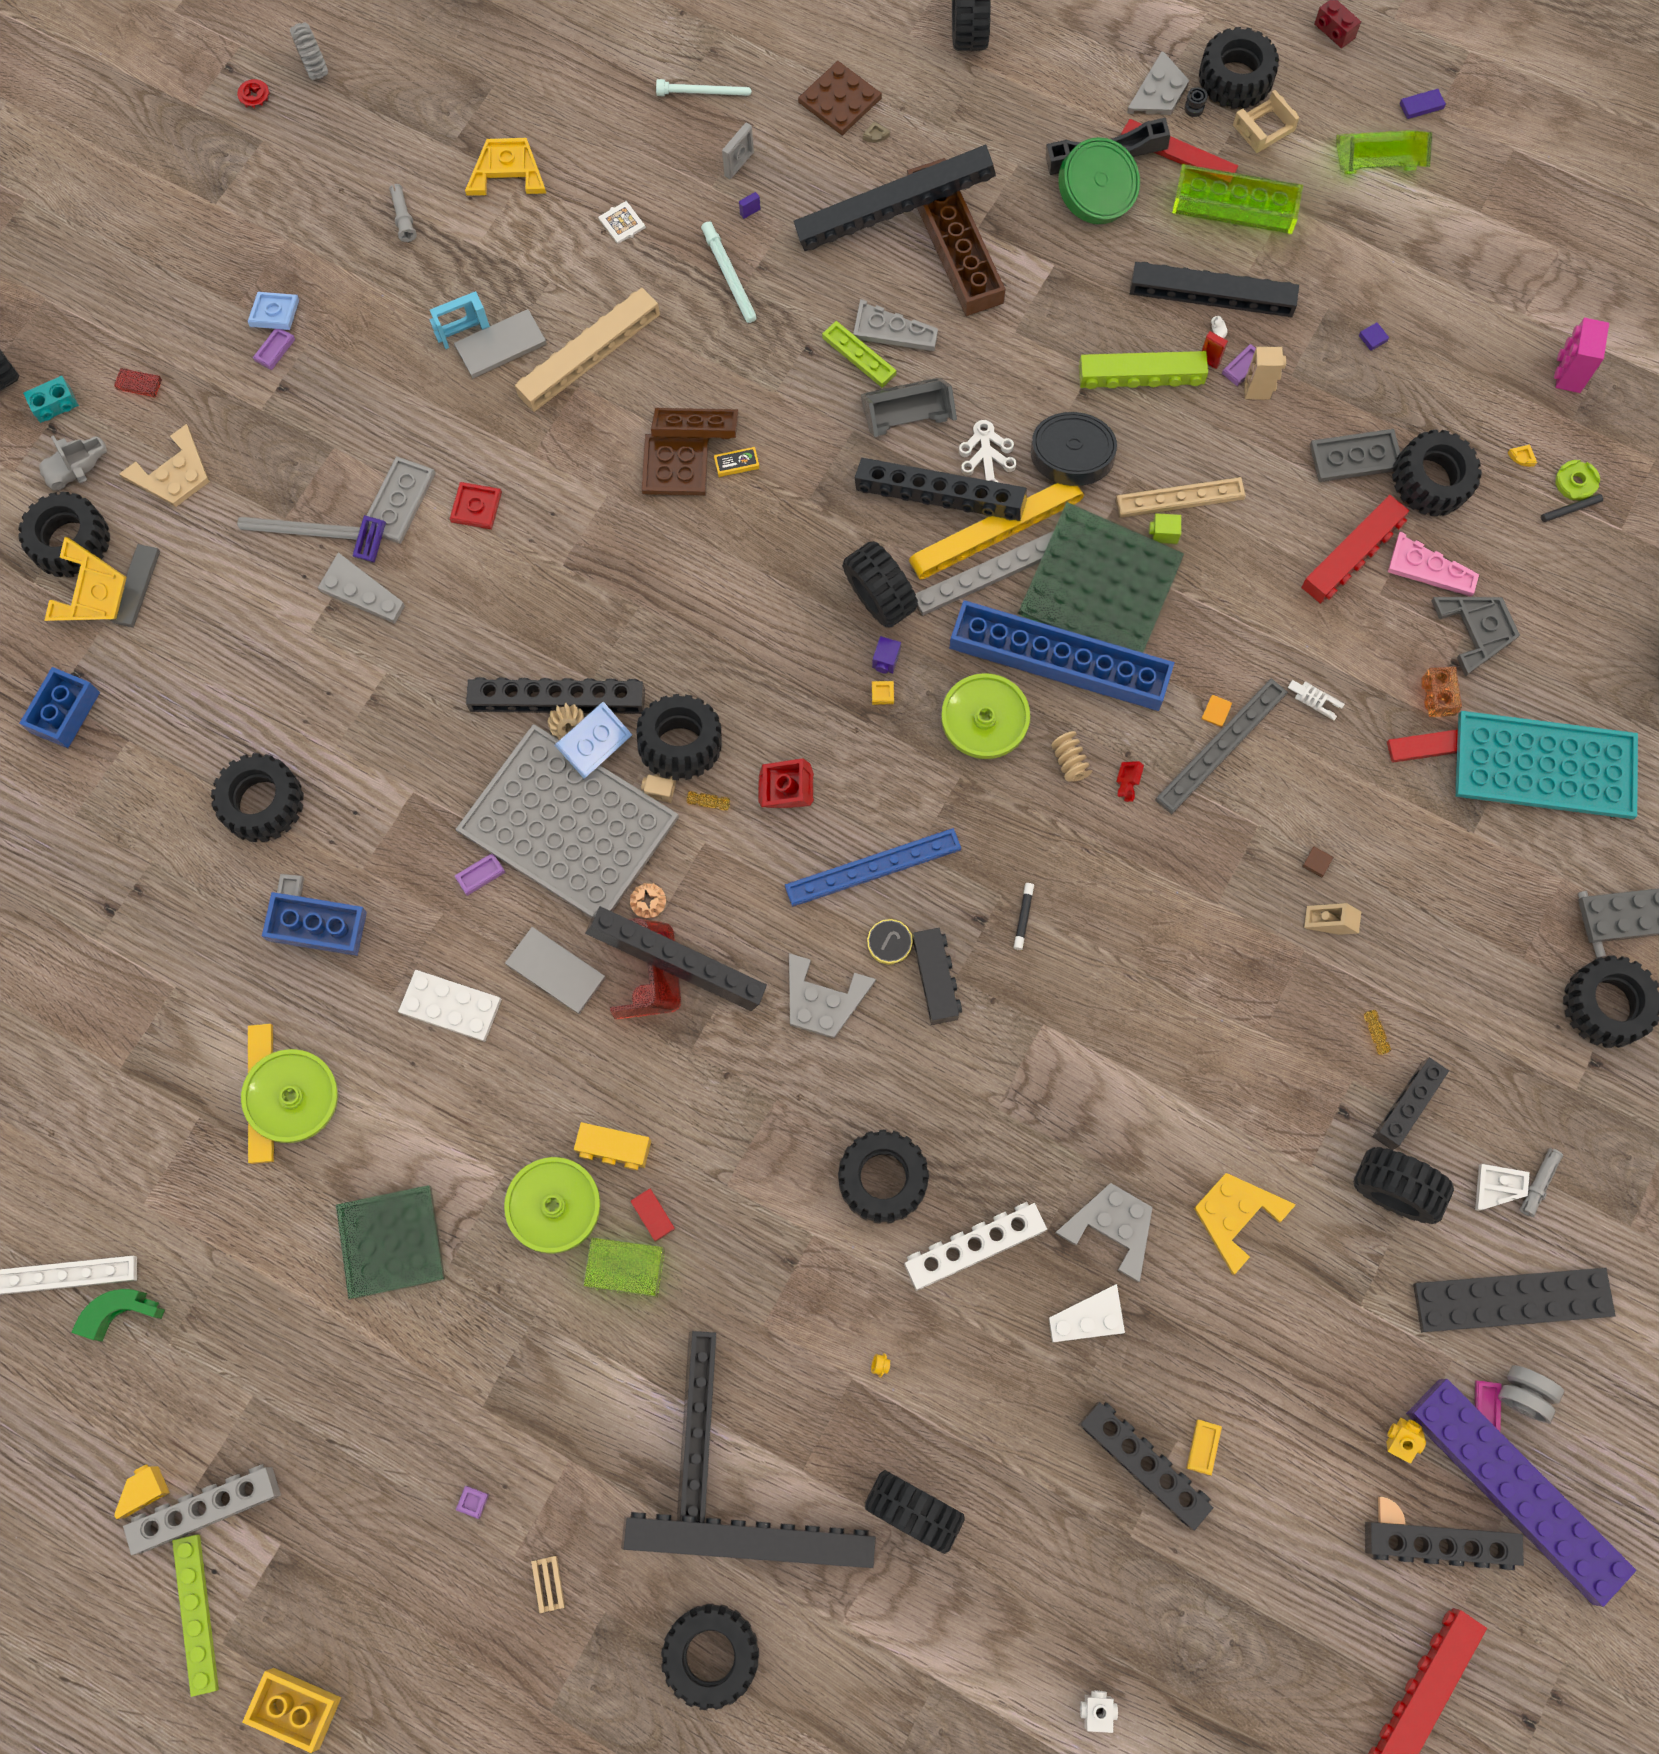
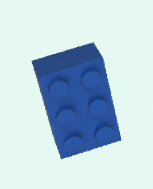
[19,667,100,749]

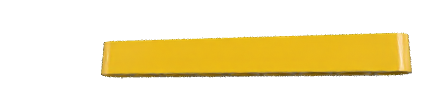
[909,483,1084,580]

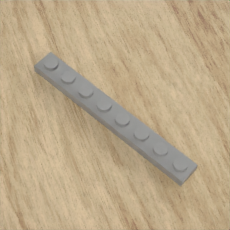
[916,526,1075,616]

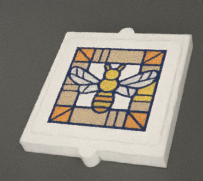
[598,201,645,244]

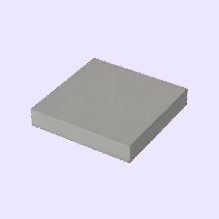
[722,122,754,179]

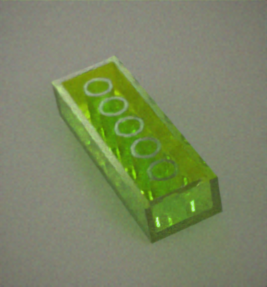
[1172,164,1303,234]

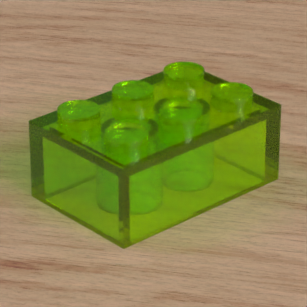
[584,1237,665,1298]

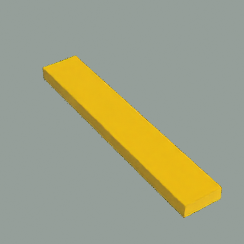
[248,1024,274,1164]

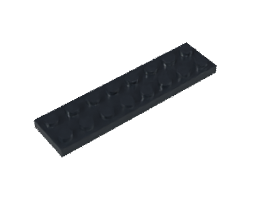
[1413,1268,1616,1333]

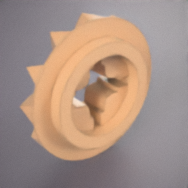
[630,883,666,918]

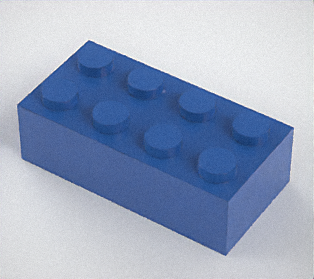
[262,892,367,956]

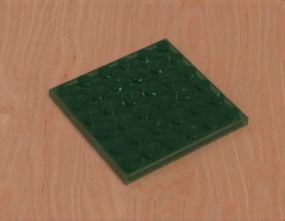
[1018,502,1184,653]

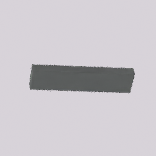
[111,544,160,628]

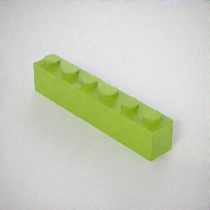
[1079,351,1208,389]

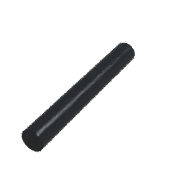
[1541,494,1603,522]

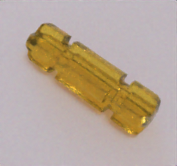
[686,791,730,810]
[1364,1010,1391,1055]

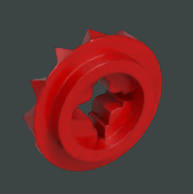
[237,79,270,109]

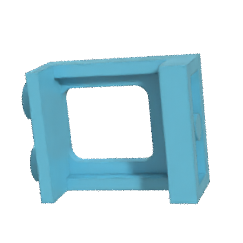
[429,291,490,349]

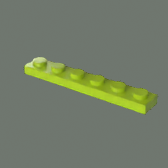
[172,1534,219,1697]

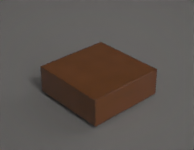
[1302,846,1334,878]

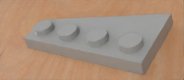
[853,299,938,351]

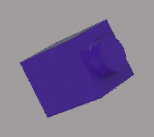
[872,636,901,674]

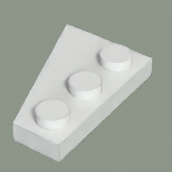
[1049,1284,1125,1343]

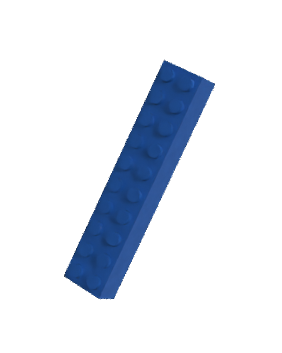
[949,600,1175,711]

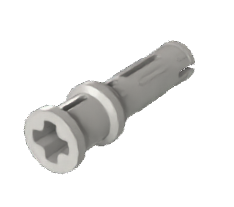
[389,184,417,242]

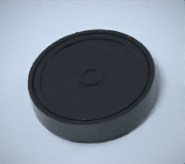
[1031,412,1117,486]

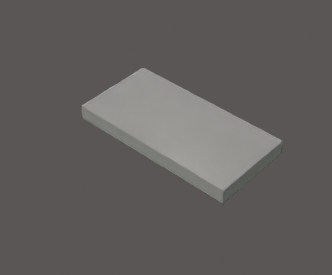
[454,309,547,379]
[366,456,436,544]
[505,927,606,1014]

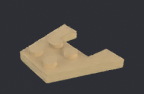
[119,424,210,507]

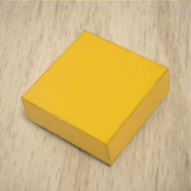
[872,681,894,705]

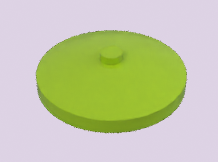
[941,673,1030,759]
[241,1049,338,1143]
[504,1157,601,1254]

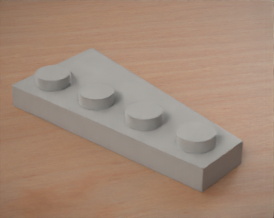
[318,552,405,624]

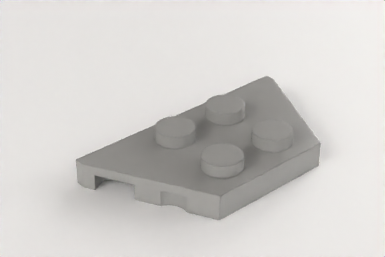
[1127,52,1189,115]

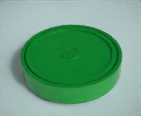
[1058,137,1140,224]

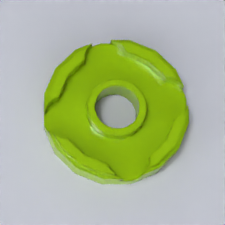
[1555,460,1600,501]

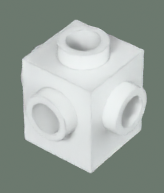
[1080,1690,1118,1733]

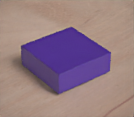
[739,192,761,219]
[1359,323,1389,351]

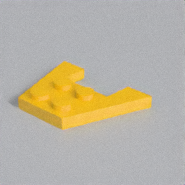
[465,138,546,196]
[44,537,127,621]
[1194,1173,1296,1275]

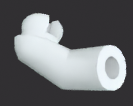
[1211,316,1227,338]

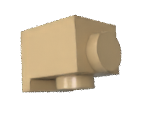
[641,774,676,803]

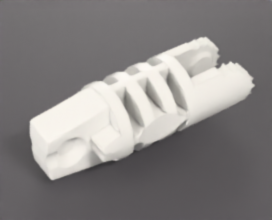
[1288,680,1344,721]

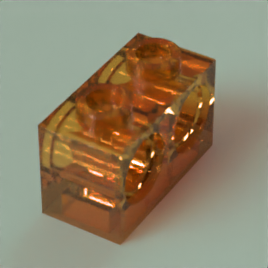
[1421,667,1462,717]

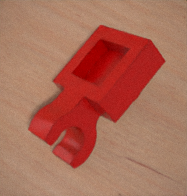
[1116,761,1144,802]

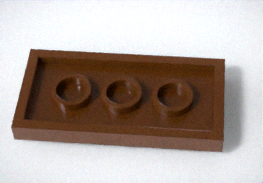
[651,408,739,439]

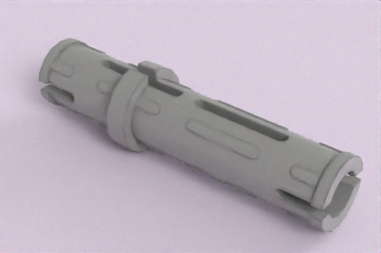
[1520,1148,1563,1217]

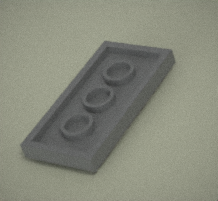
[1310,429,1400,482]
[1578,888,1659,943]

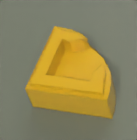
[1508,444,1537,467]

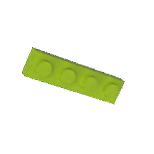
[822,321,897,388]

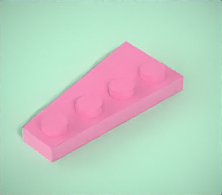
[1387,532,1479,597]

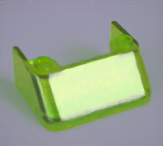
[1336,130,1432,174]

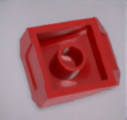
[758,758,814,808]

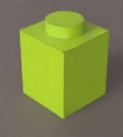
[1149,514,1181,544]

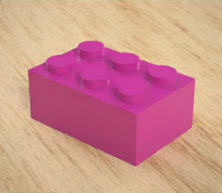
[1554,317,1609,393]

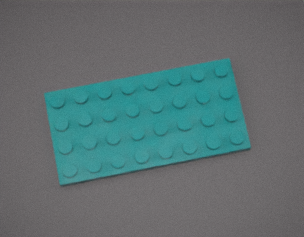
[1455,711,1638,819]

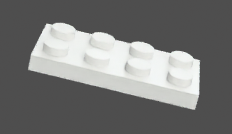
[398,970,502,1042]

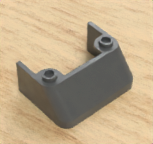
[861,378,957,437]

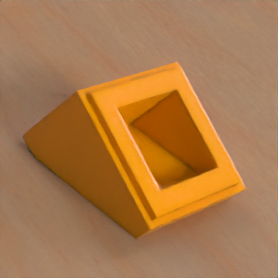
[1202,695,1232,727]

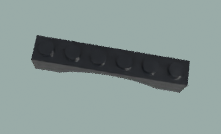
[1046,117,1170,175]

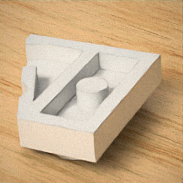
[1475,1164,1529,1211]

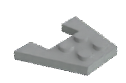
[789,953,876,1039]
[1055,1183,1152,1283]

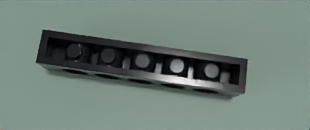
[1078,1402,1214,1531]
[1365,1522,1524,1570]

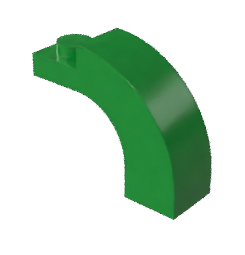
[71,1289,165,1341]

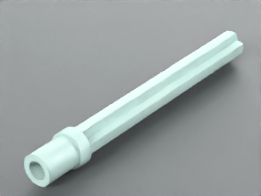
[701,222,756,323]

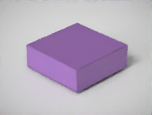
[456,1486,489,1519]

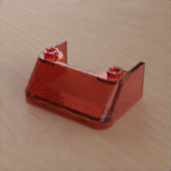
[610,918,682,1020]

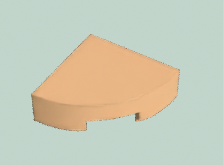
[1378,1496,1406,1525]

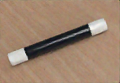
[1014,883,1034,950]

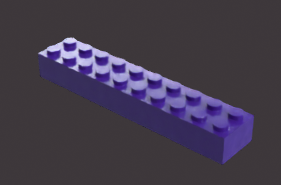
[1406,1379,1637,1607]

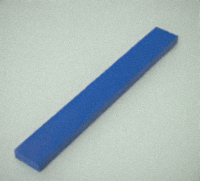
[785,828,961,907]

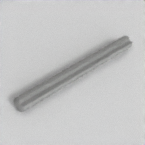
[237,517,360,540]

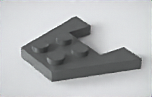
[1431,597,1520,677]

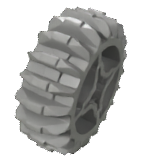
[290,22,328,80]

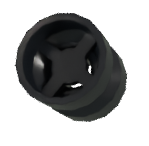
[1184,87,1207,117]

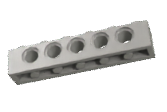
[123,1464,281,1555]

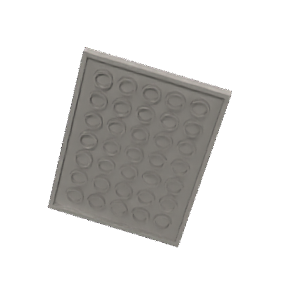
[456,724,679,918]

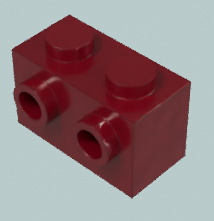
[1314,0,1362,49]

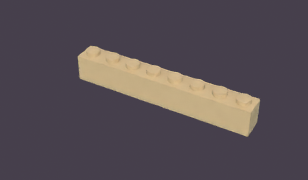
[515,288,660,412]

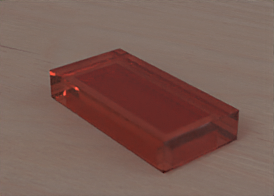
[114,368,162,397]

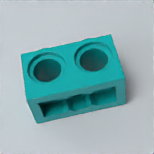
[23,376,79,423]

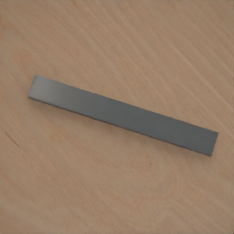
[1155,678,1288,815]

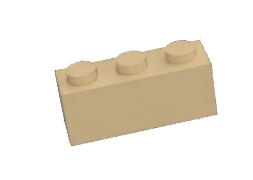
[1244,347,1286,400]

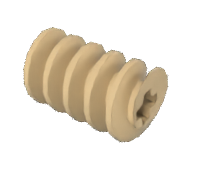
[1051,731,1092,782]

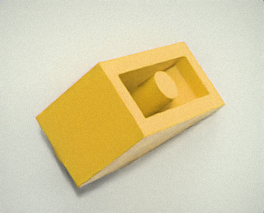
[114,1464,170,1519]

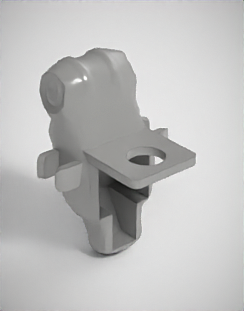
[39,435,107,491]

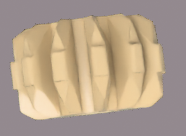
[548,703,585,740]

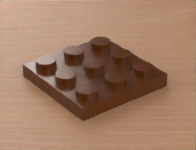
[798,61,882,136]
[642,434,709,496]

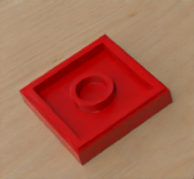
[450,482,502,530]

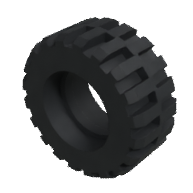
[952,0,991,51]
[1199,27,1279,109]
[1392,429,1482,517]
[18,492,110,578]
[842,541,918,627]
[636,694,722,781]
[211,753,304,843]
[1563,955,1659,1048]
[838,1129,929,1224]
[1353,1147,1454,1224]
[865,1470,965,1554]
[661,1604,759,1710]

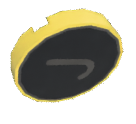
[867,919,913,965]

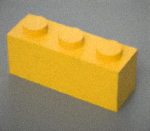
[574,1122,651,1170]

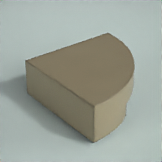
[862,121,890,142]

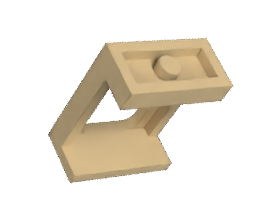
[1233,90,1299,153]

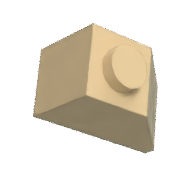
[1304,903,1361,935]

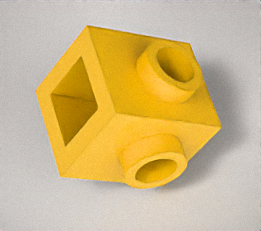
[1386,1417,1426,1464]

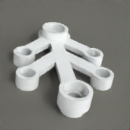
[959,420,1016,482]

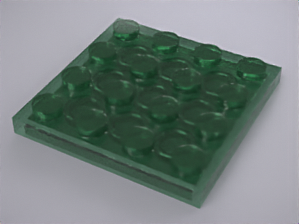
[336,1185,445,1300]

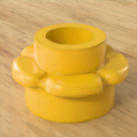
[871,1353,890,1378]

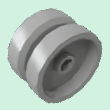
[1498,1365,1564,1424]

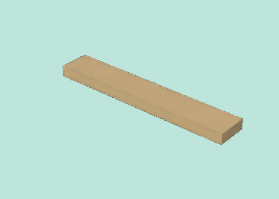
[1116,477,1246,518]

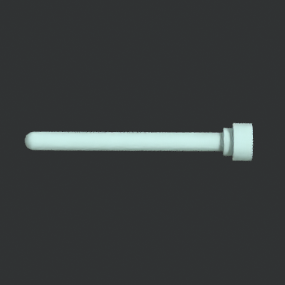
[656,79,752,96]

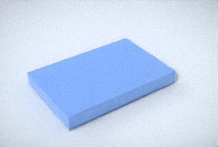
[554,702,632,778]

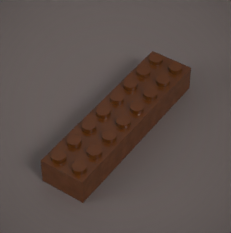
[907,158,1006,316]

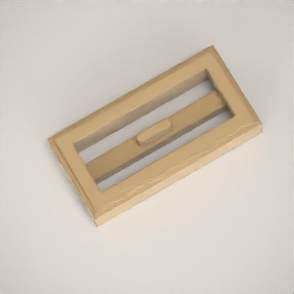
[531,1556,565,1613]

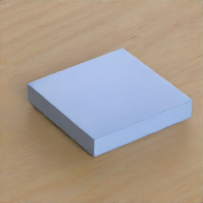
[248,292,299,330]

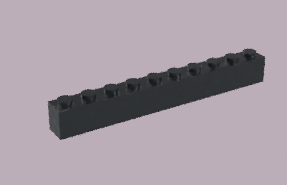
[793,144,996,251]
[621,1512,876,1568]

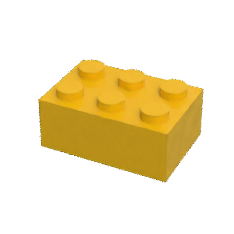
[242,1668,342,1753]

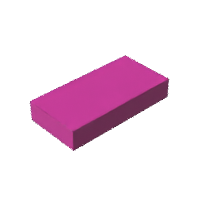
[1475,1381,1502,1431]

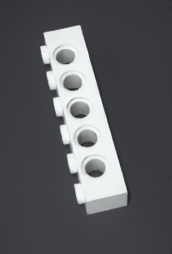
[904,1202,1047,1291]

